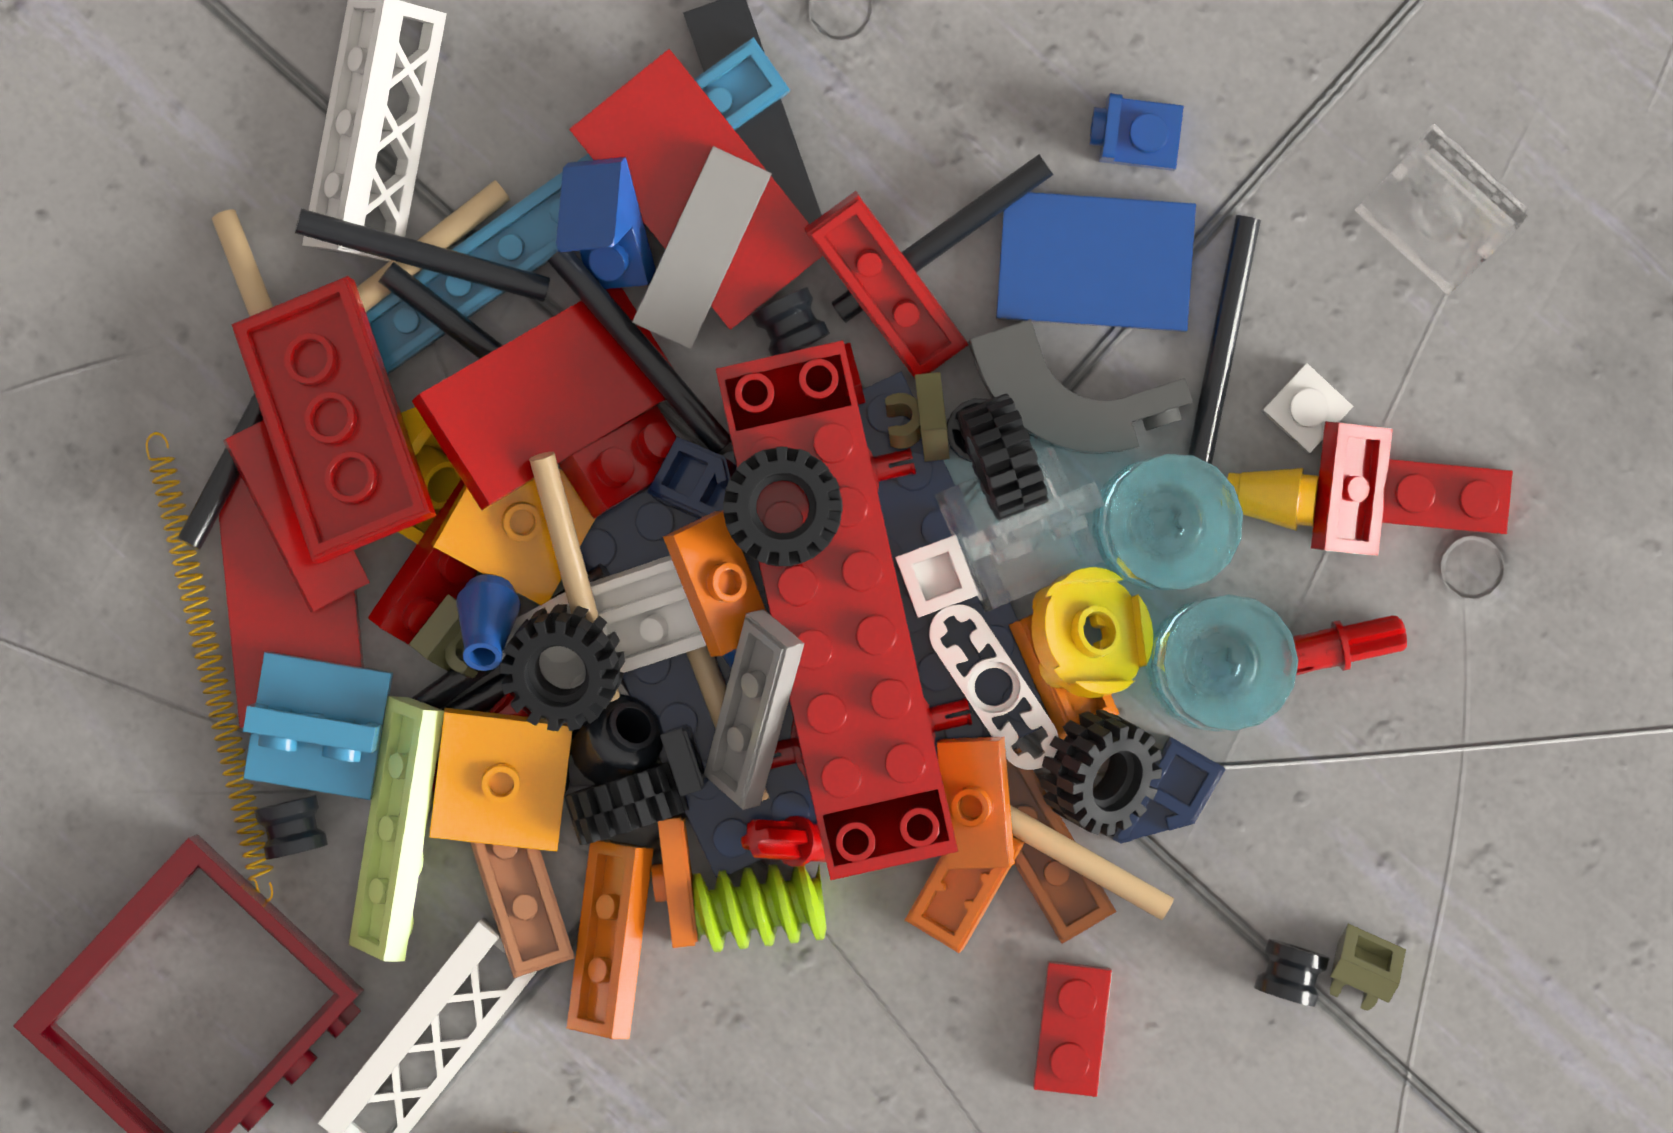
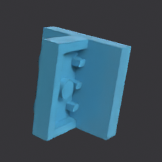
[243,651,393,800]

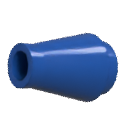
[456,574,521,671]

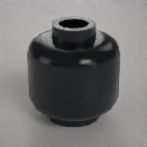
[570,694,663,785]

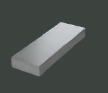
[632,146,772,349]
[704,609,804,810]

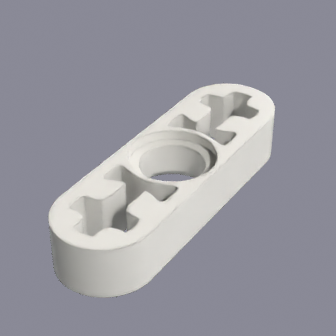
[929,604,1058,770]

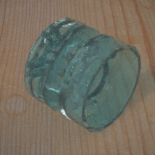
[1092,454,1243,590]
[1145,594,1298,732]

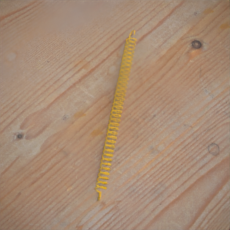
[145,432,273,902]

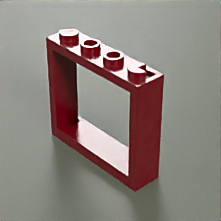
[13,834,364,1133]

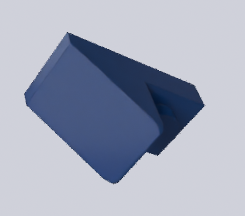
[556,157,656,289]

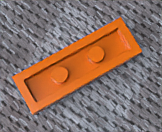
[566,840,653,1039]

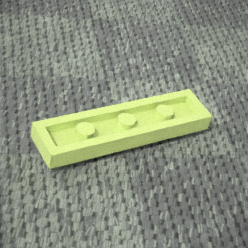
[349,696,444,961]

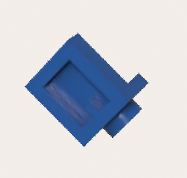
[1089,93,1184,171]

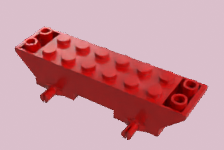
[716,340,972,880]

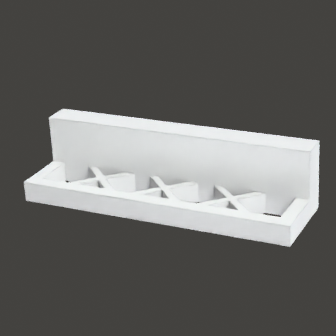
[302,0,446,262]
[318,917,537,1133]

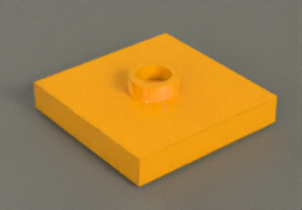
[431,468,596,605]
[429,708,572,852]

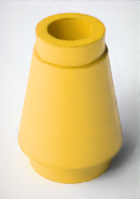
[1224,468,1319,531]

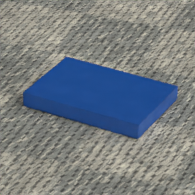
[996,192,1196,332]

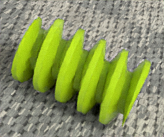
[692,864,827,952]

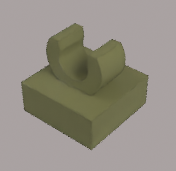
[885,372,950,462]
[409,594,478,678]
[1330,923,1406,1011]

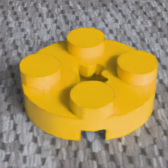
[1031,567,1153,698]

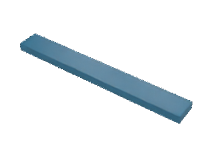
[366,37,791,375]

